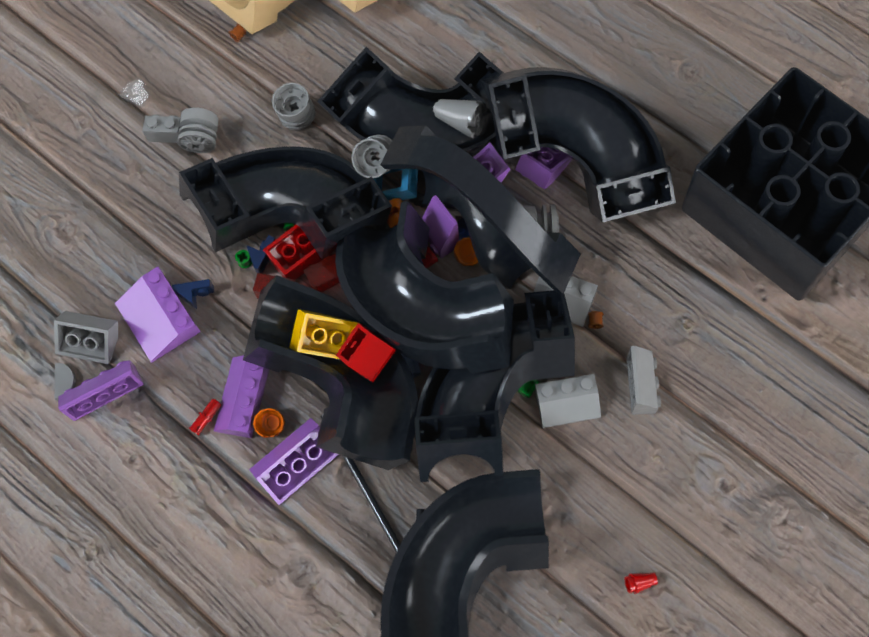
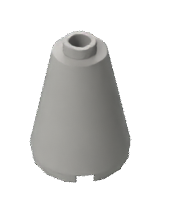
[433,99,487,138]

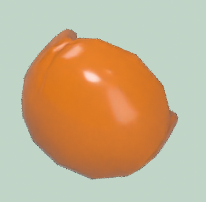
[454,238,478,266]
[253,408,285,438]

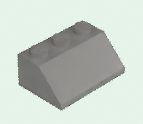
[534,276,598,327]
[54,311,118,364]
[626,346,661,415]
[535,374,601,428]

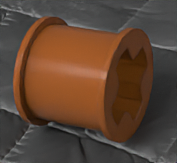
[229,24,247,42]
[588,311,604,329]

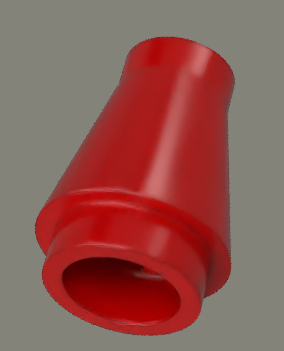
[624,572,658,594]

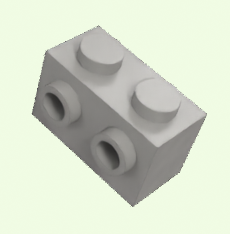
[142,115,180,143]

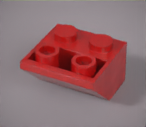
[336,323,396,382]

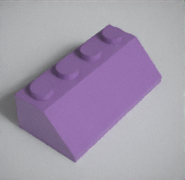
[214,355,269,438]
[58,360,144,421]
[249,418,339,505]

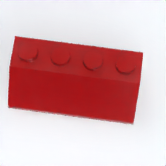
[263,225,337,281]

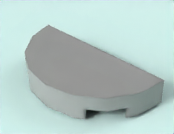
[54,363,76,401]

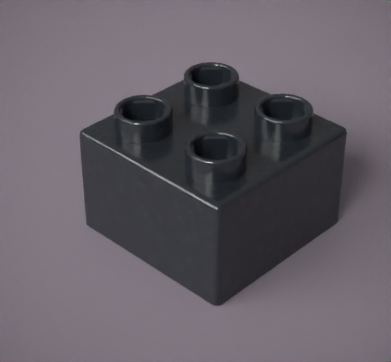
[681,67,869,301]

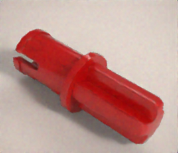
[189,398,221,436]

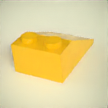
[289,309,359,359]

